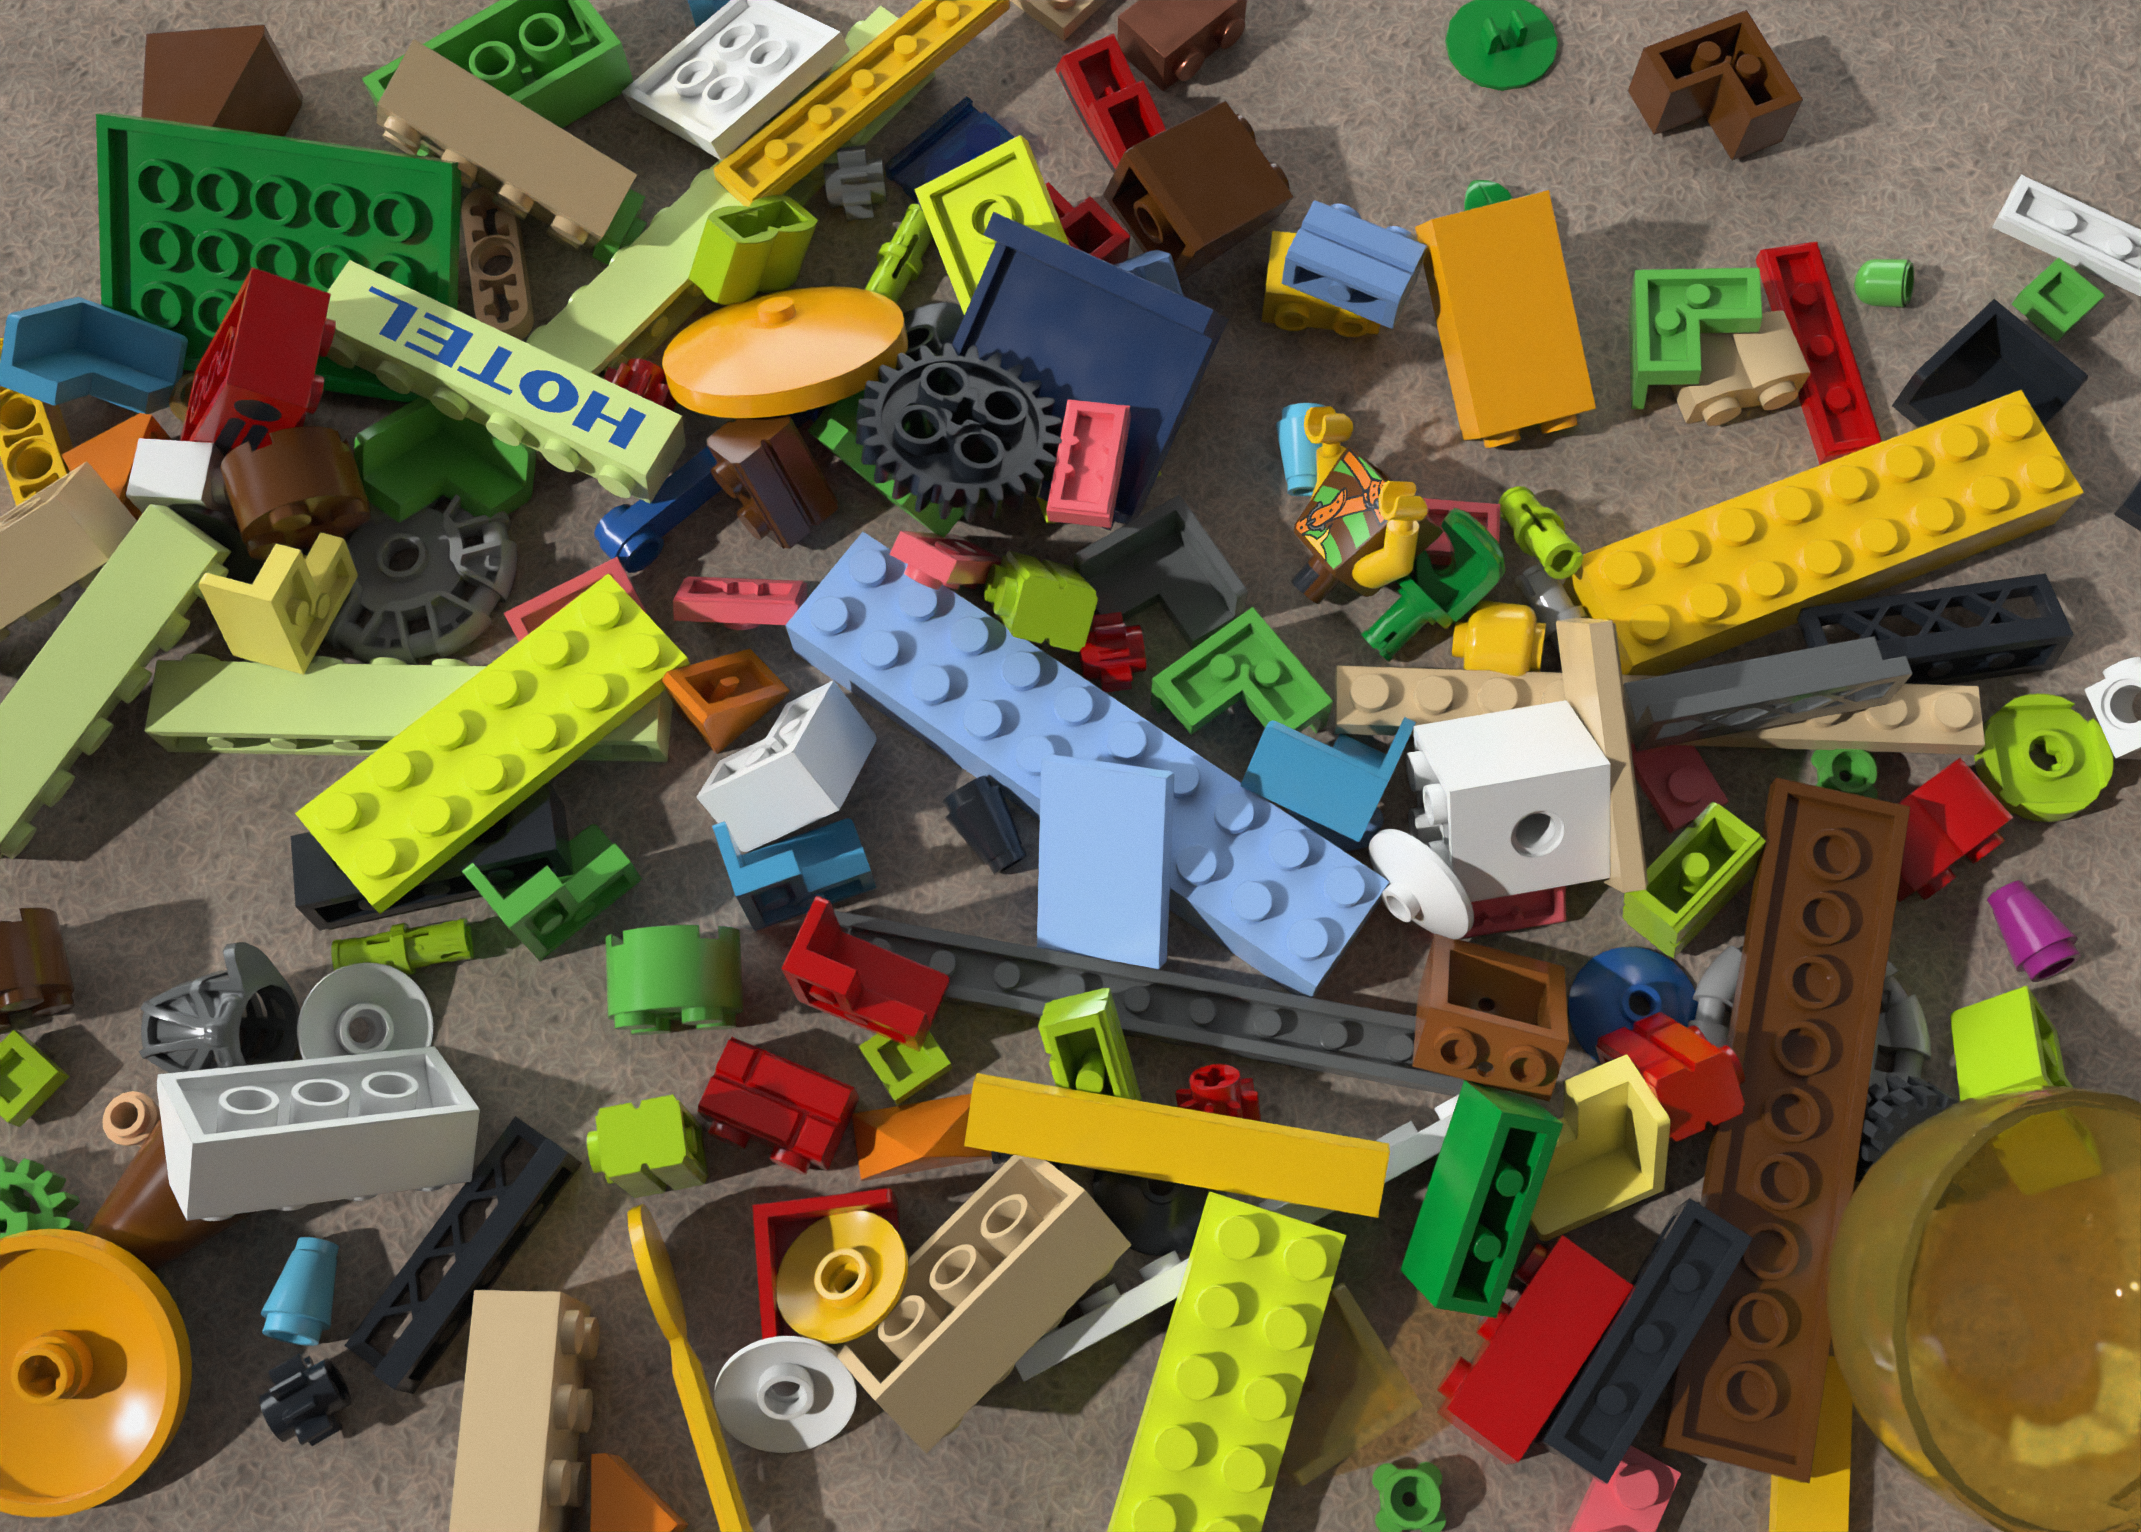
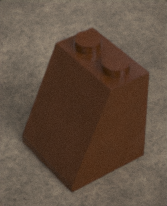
[141,25,303,137]
[1103,101,1294,283]

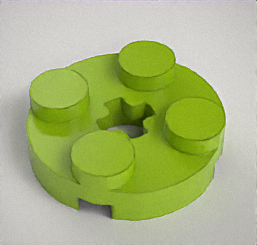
[1974,693,2113,822]

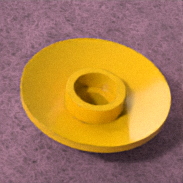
[776,1210,908,1344]

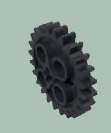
[855,343,1062,522]

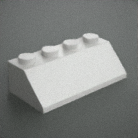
[157,1046,480,1221]

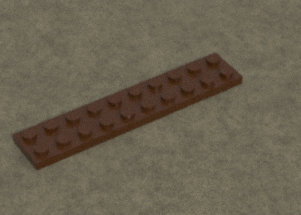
[1659,778,1910,1484]

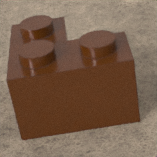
[1628,10,1803,161]

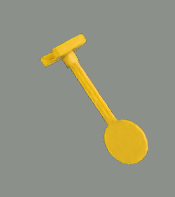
[627,1204,753,1532]

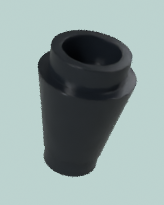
[943,775,1027,875]

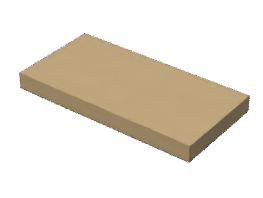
[1556,618,1648,893]

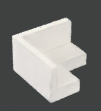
[697,680,877,852]

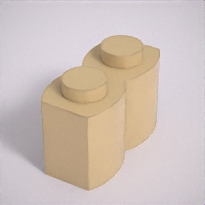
[1670,311,1811,426]

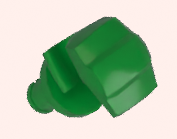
[1361,508,1505,662]

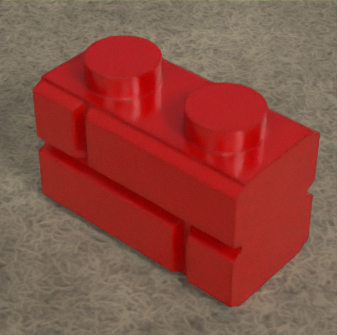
[1595,1011,1745,1142]
[697,1037,860,1175]

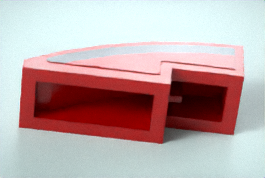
[1055,33,1166,173]

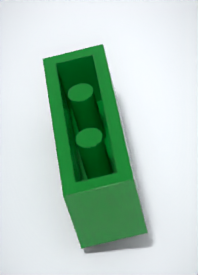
[1400,1080,1563,1318]

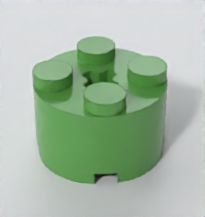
[606,925,743,1035]

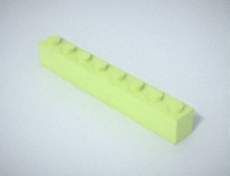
[145,654,673,762]

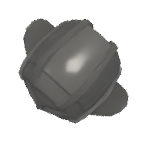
[139,942,300,1073]

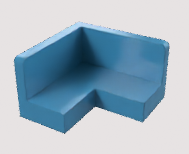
[0,297,188,414]
[1240,717,1416,842]
[712,818,877,931]

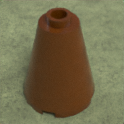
[84,1117,256,1272]

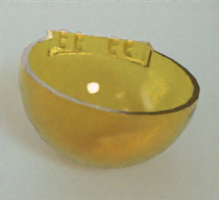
[1826,1085,2141,1532]

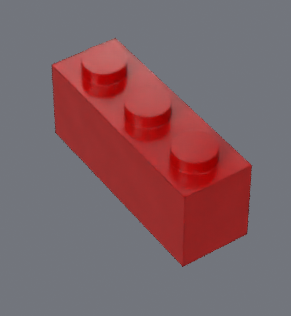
[1436,1235,1633,1465]

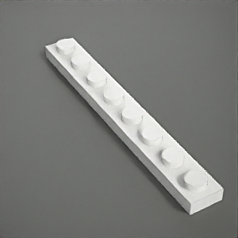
[1015,1095,1459,1382]

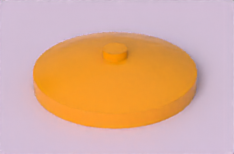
[662,286,908,418]
[0,1229,192,1517]

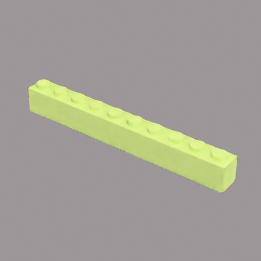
[526,5,935,461]

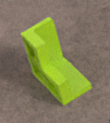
[1950,985,2104,1191]

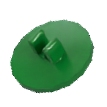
[1445,0,1558,91]

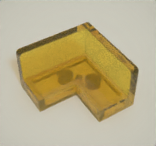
[1281,1282,1423,1488]

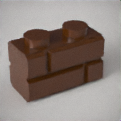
[707,415,839,549]

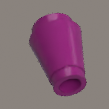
[1987,880,2081,982]

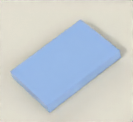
[1037,754,1175,969]

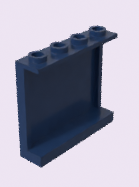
[952,212,1229,531]

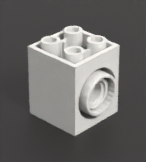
[1405,700,1610,902]

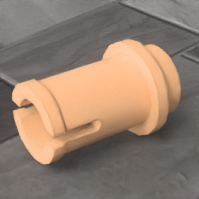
[103,1091,161,1147]

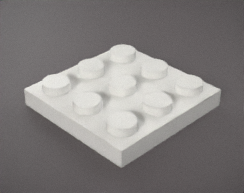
[622,0,850,160]

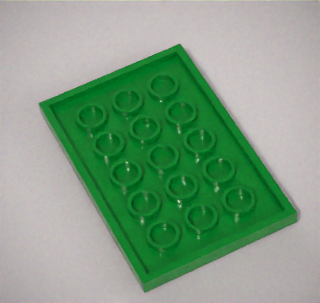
[96,112,461,403]

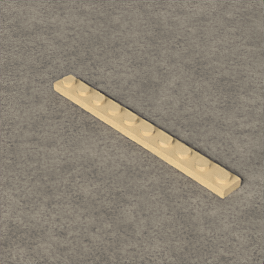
[1334,666,1985,755]

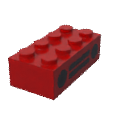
[180,267,336,457]

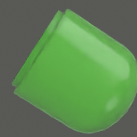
[1854,259,1914,307]

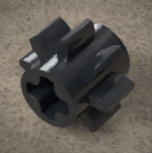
[259,1353,351,1446]

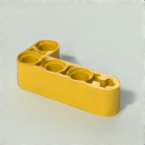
[0,338,73,506]

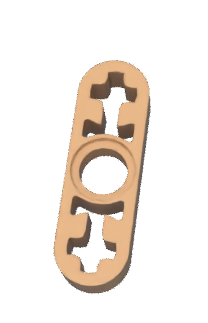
[461,187,534,340]

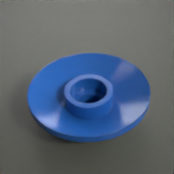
[1568,947,1698,1065]

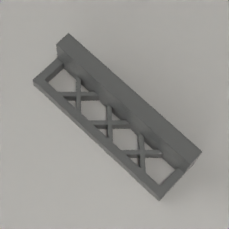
[1623,636,1912,752]

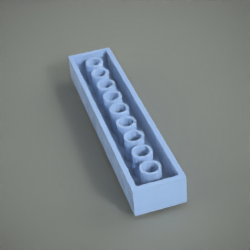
[785,532,1389,998]

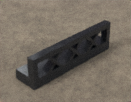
[1797,573,2074,685]
[344,1116,582,1394]
[1535,1198,1753,1484]

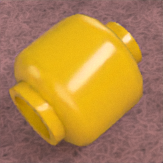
[1452,601,1546,676]

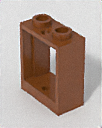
[1412,934,1569,1102]

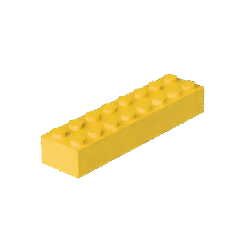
[1563,390,2084,676]

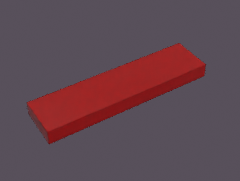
[1755,241,1882,465]

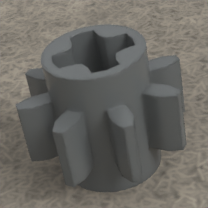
[824,145,887,221]

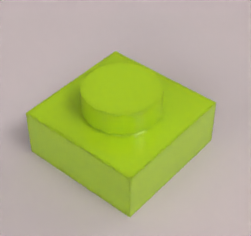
[0,1030,70,1127]
[859,1031,952,1105]

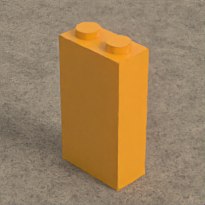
[1415,190,1596,448]

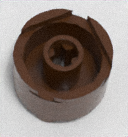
[220,426,371,560]
[0,908,75,1031]

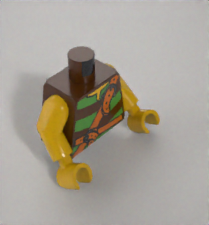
[1291,406,1444,604]

